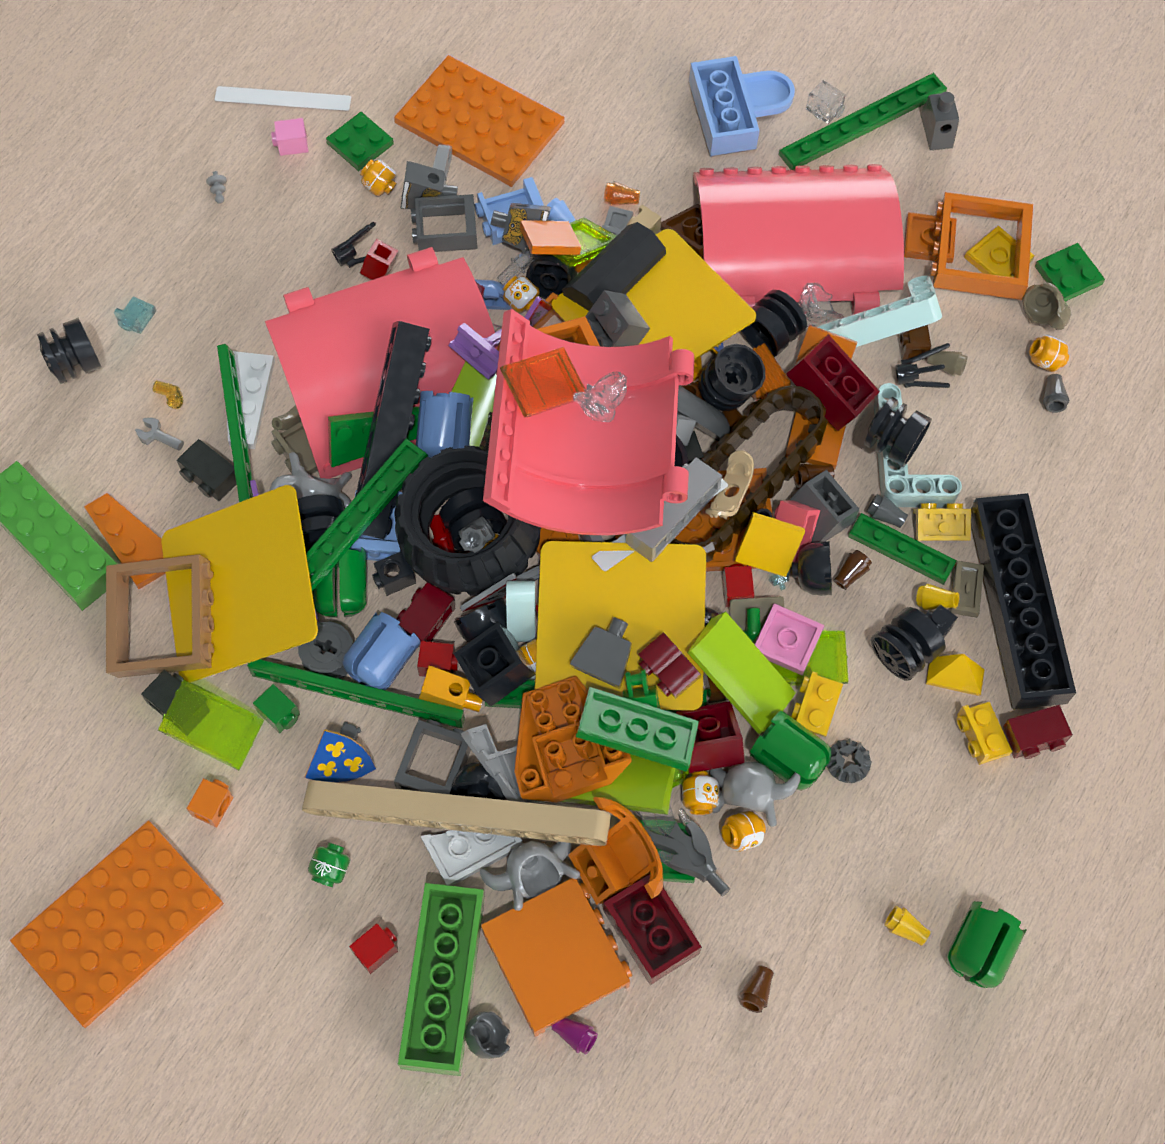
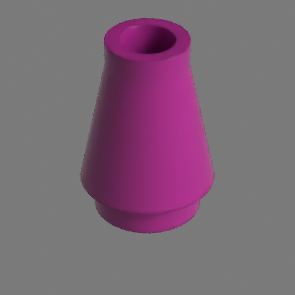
[551,1017,598,1055]

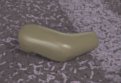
[272,405,301,430]

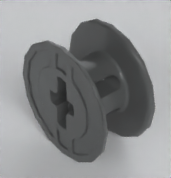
[298,621,353,679]

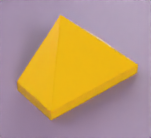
[926,654,985,696]

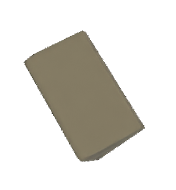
[728,596,784,631]

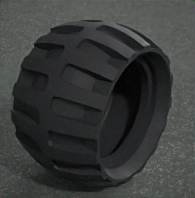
[394,445,541,596]

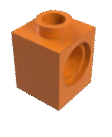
[186,778,233,828]

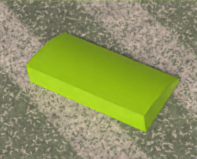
[451,361,497,451]
[687,611,796,734]
[560,754,675,815]

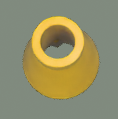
[916,584,959,610]
[884,906,931,946]

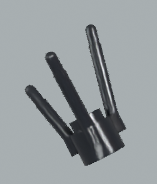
[331,222,376,268]
[895,343,950,388]

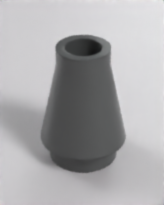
[1043,374,1070,413]
[866,494,908,528]

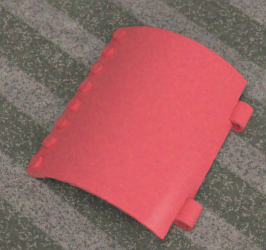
[693,164,904,315]
[265,247,498,479]
[483,309,694,535]

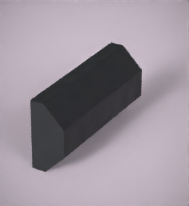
[562,222,666,311]

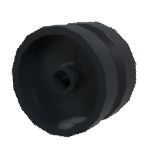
[439,487,507,551]
[297,494,344,553]

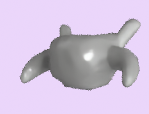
[270,452,352,509]
[710,761,801,827]
[480,841,580,911]

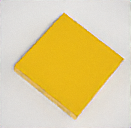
[964,226,1035,278]
[735,512,805,577]

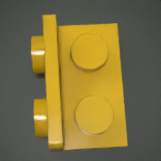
[913,503,971,541]
[791,671,843,737]
[956,702,1012,765]

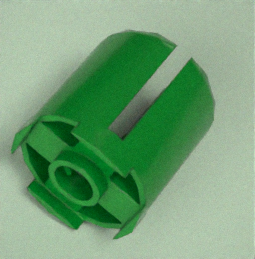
[312,547,366,618]
[750,710,831,791]
[947,901,1027,988]

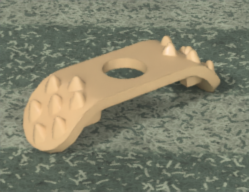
[705,450,754,519]

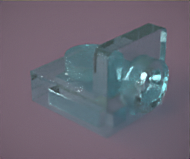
[114,296,156,334]

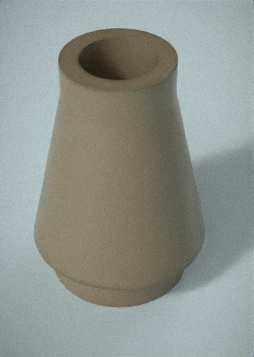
[927,351,967,376]

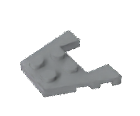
[461,724,533,802]

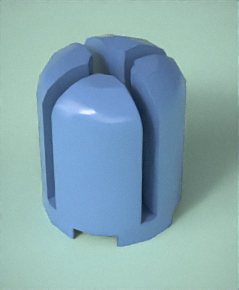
[416,391,473,458]
[342,612,421,690]

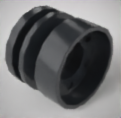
[741,289,807,357]
[37,317,101,384]
[699,344,765,411]
[864,397,932,467]
[871,607,946,681]

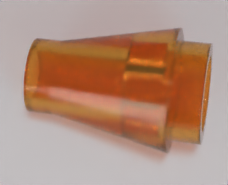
[604,181,640,205]

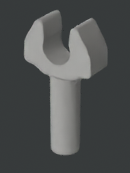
[135,418,184,451]

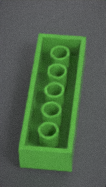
[0,461,117,611]
[398,883,485,1076]

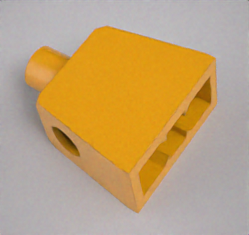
[419,666,483,712]

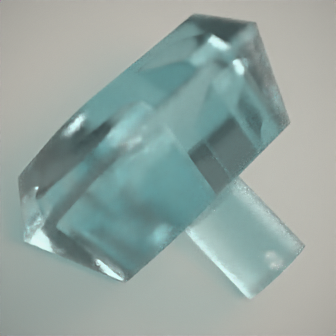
[769,573,789,590]

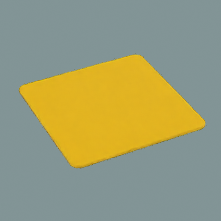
[552,229,756,360]
[161,485,318,683]
[535,541,706,710]

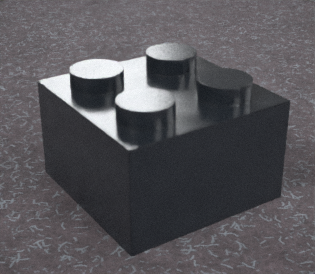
[454,622,536,706]

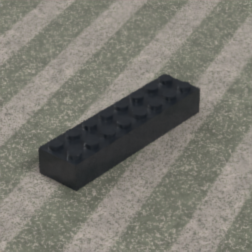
[971,493,1076,710]

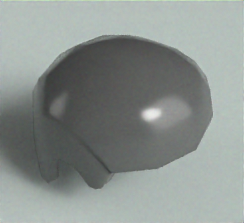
[465,1012,510,1059]

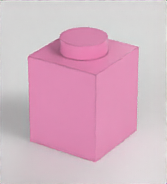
[271,118,309,156]

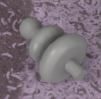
[206,171,227,203]

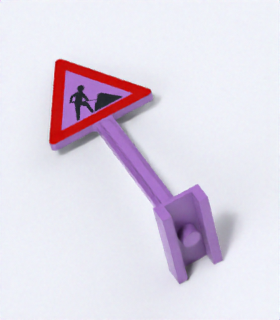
[448,297,553,379]

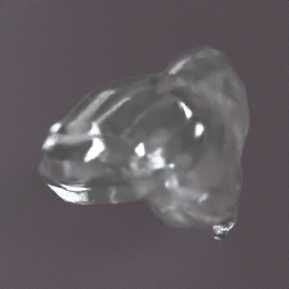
[799,282,844,328]
[573,372,627,422]

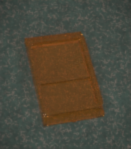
[500,347,588,418]

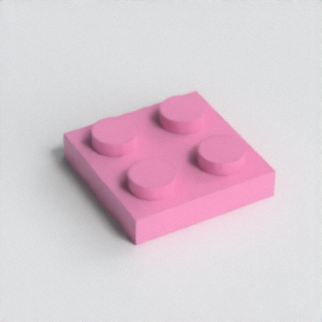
[755,604,825,675]

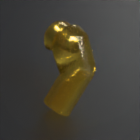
[153,380,184,409]

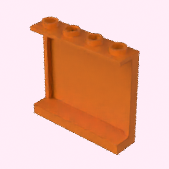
[481,878,632,1037]

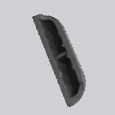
[677,385,730,441]

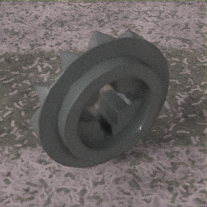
[827,739,872,783]

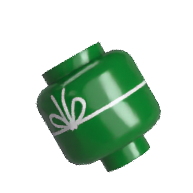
[308,842,350,888]

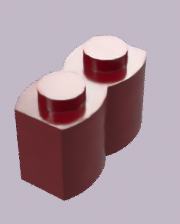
[638,632,701,699]

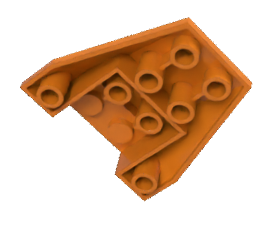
[514,676,632,803]

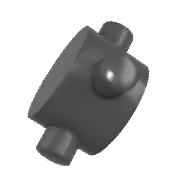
[340,722,361,741]

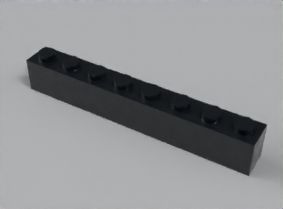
[355,321,431,539]

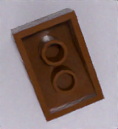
[660,204,704,260]

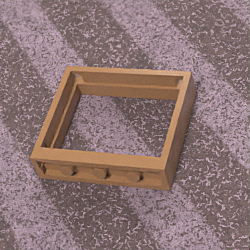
[106,555,214,678]

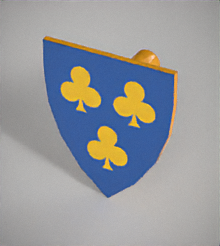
[304,730,376,783]

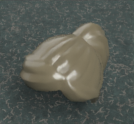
[1022,282,1071,330]

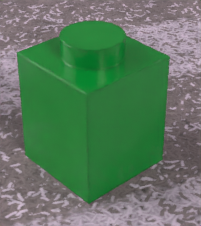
[253,684,300,734]

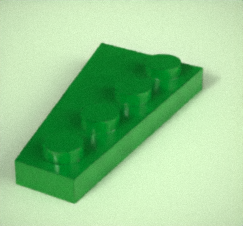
[328,406,419,468]

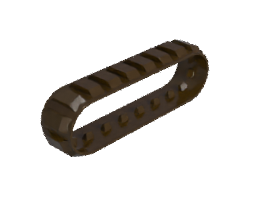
[670,385,828,563]

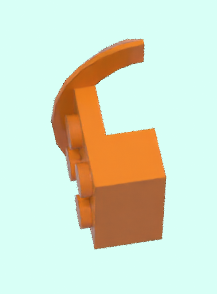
[568,797,663,905]

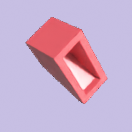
[775,500,820,562]

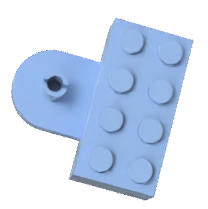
[689,56,795,156]

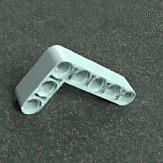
[817,275,942,347]
[874,383,962,508]

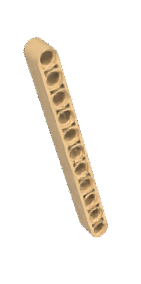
[302,781,611,846]

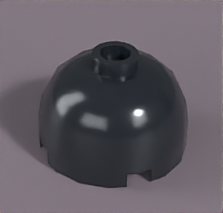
[526,254,577,300]
[792,541,832,596]
[454,598,507,643]
[450,762,507,800]

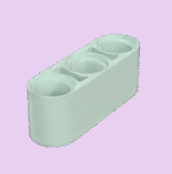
[506,581,535,642]

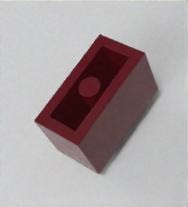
[396,583,456,648]
[1002,704,1073,759]

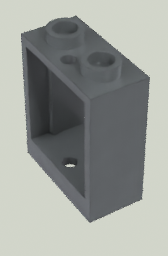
[411,194,478,252]
[394,720,471,794]

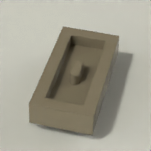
[950,561,984,618]

